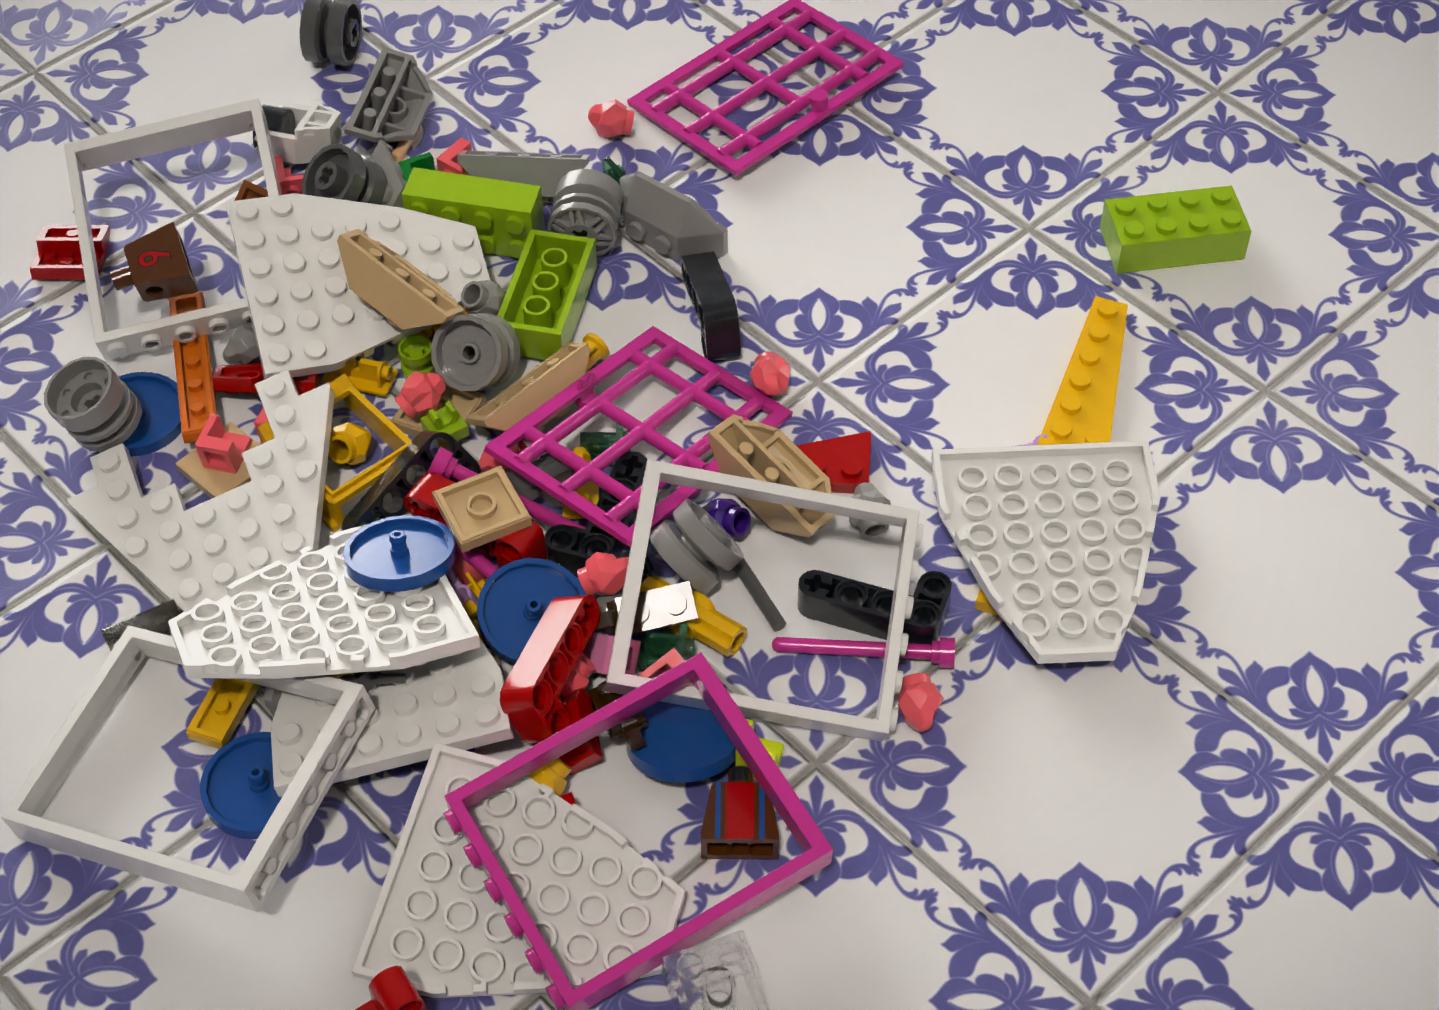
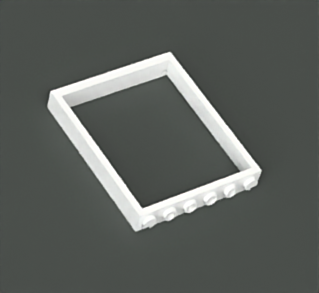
[64,98,282,360]
[605,459,924,742]
[1,625,375,912]

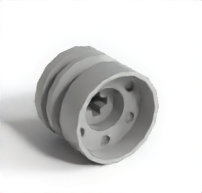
[547,169,624,256]
[44,357,142,452]

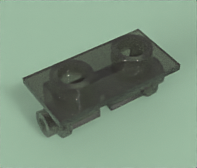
[101,599,180,652]

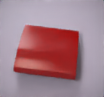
[30,225,110,280]

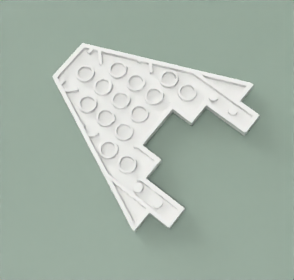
[67,370,335,612]

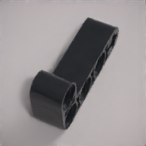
[680,251,741,362]
[342,430,481,531]
[544,451,647,577]
[797,570,952,644]

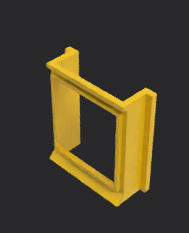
[258,373,415,533]

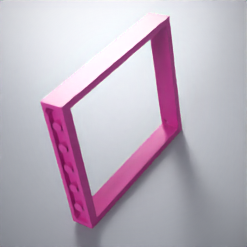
[443,652,833,1010]

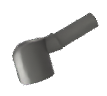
[347,672,406,692]

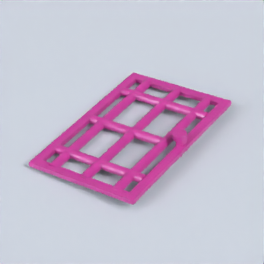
[627,0,904,176]
[484,326,793,548]

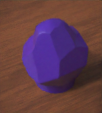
[702,498,751,538]

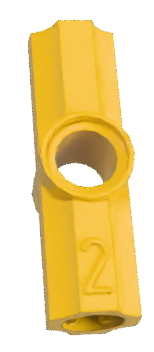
[639,576,747,657]

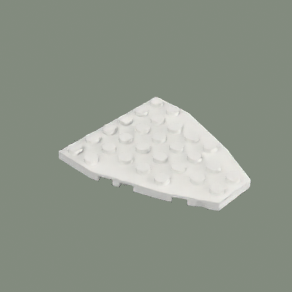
[227,193,491,379]
[931,441,1161,664]
[168,513,480,679]
[270,638,514,797]
[351,742,685,999]

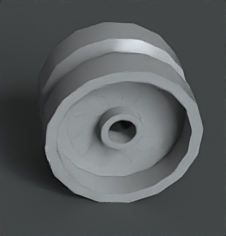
[431,313,521,391]
[649,498,744,594]

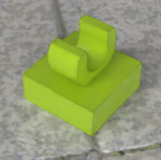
[420,401,470,450]

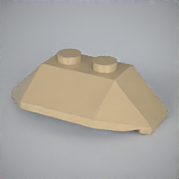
[337,229,465,330]
[466,342,591,432]
[707,414,835,537]

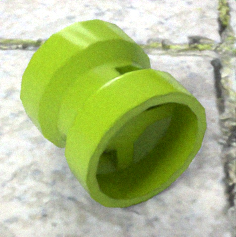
[398,335,436,379]

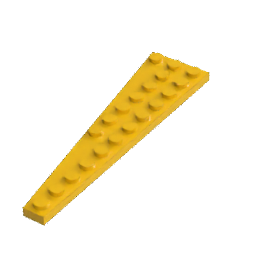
[975,296,1128,617]

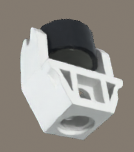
[253,100,342,164]

